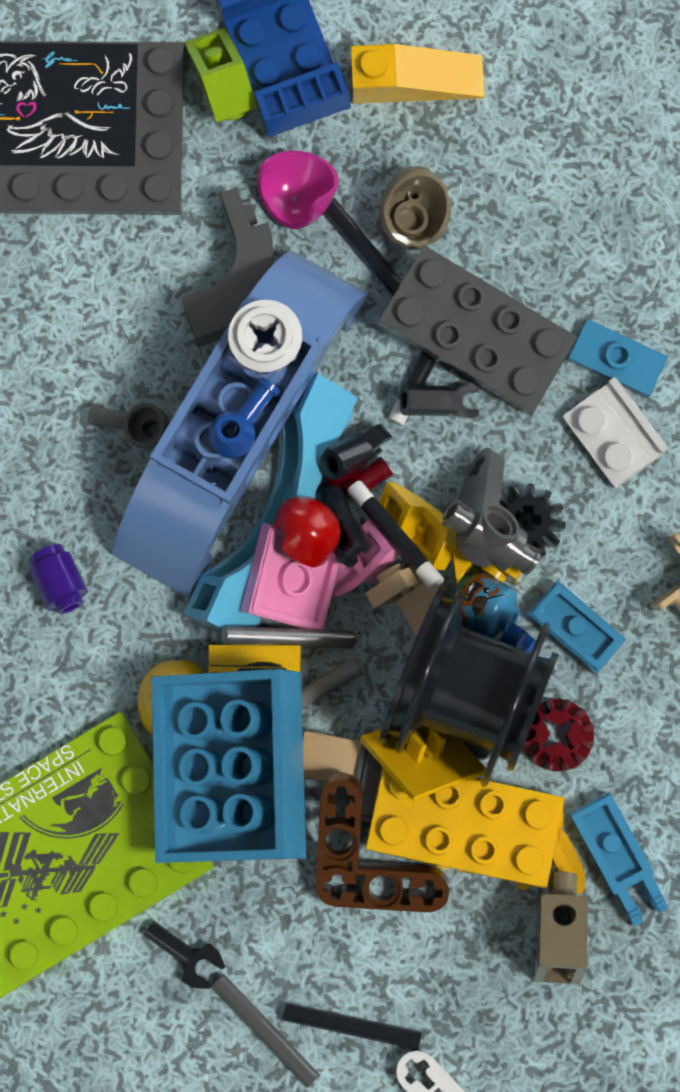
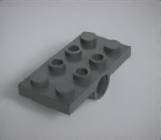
[377,245,578,416]

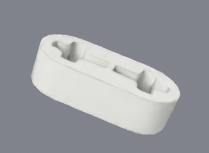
[396,1050,465,1092]

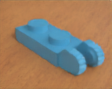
[569,792,668,927]

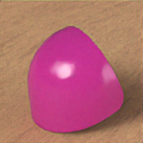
[257,150,339,229]

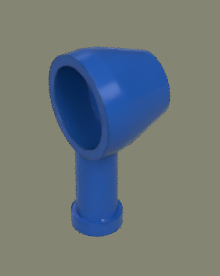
[209,377,280,459]

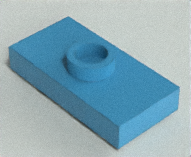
[568,319,668,398]
[527,580,627,675]

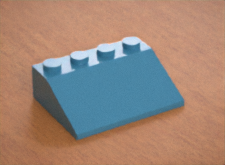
[151,669,306,863]

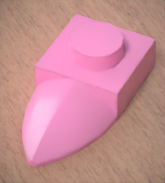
[331,518,400,598]

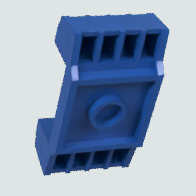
[215,0,351,138]

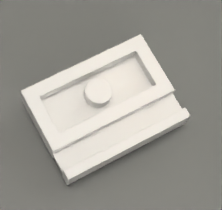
[562,377,670,488]

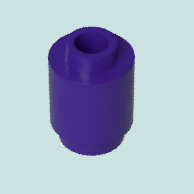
[29,544,88,614]

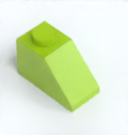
[184,27,258,123]

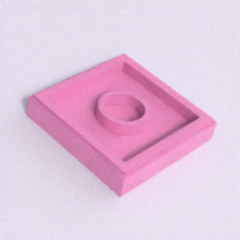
[240,523,340,629]

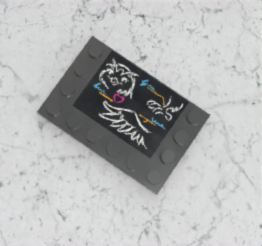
[0,41,185,215]

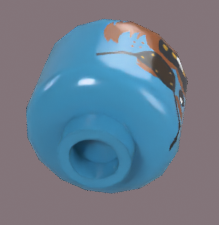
[451,572,520,638]

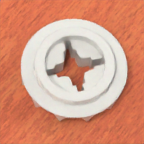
[228,300,302,374]

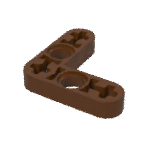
[316,773,449,913]

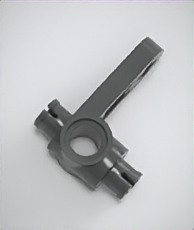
[442,447,541,575]

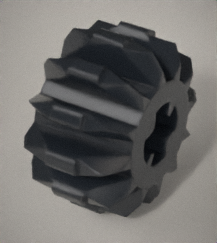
[500,484,566,559]

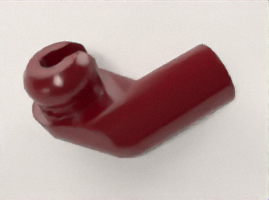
[324,457,393,494]

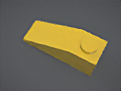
[351,44,484,104]

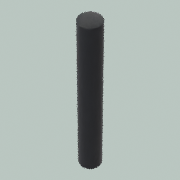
[325,198,403,296]
[282,1002,422,1050]

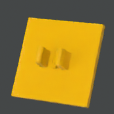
[360,726,486,801]

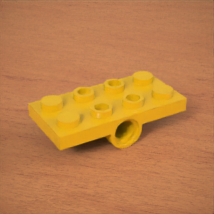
[365,767,565,889]

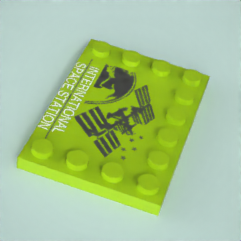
[0,711,215,999]

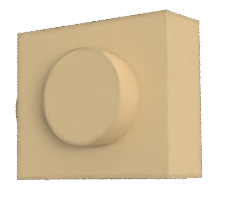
[365,564,438,636]

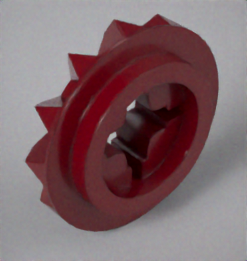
[523,699,594,772]

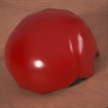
[273,496,341,568]

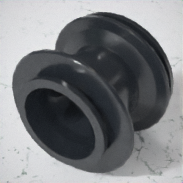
[379,585,559,787]

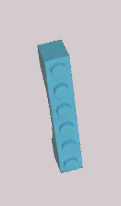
[183,373,358,634]

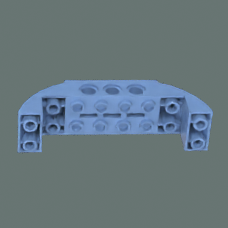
[112,251,369,599]

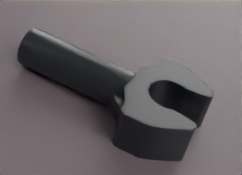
[144,921,225,989]

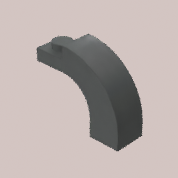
[181,187,274,348]

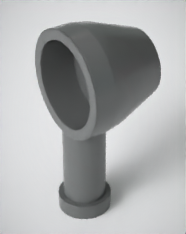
[88,403,170,449]

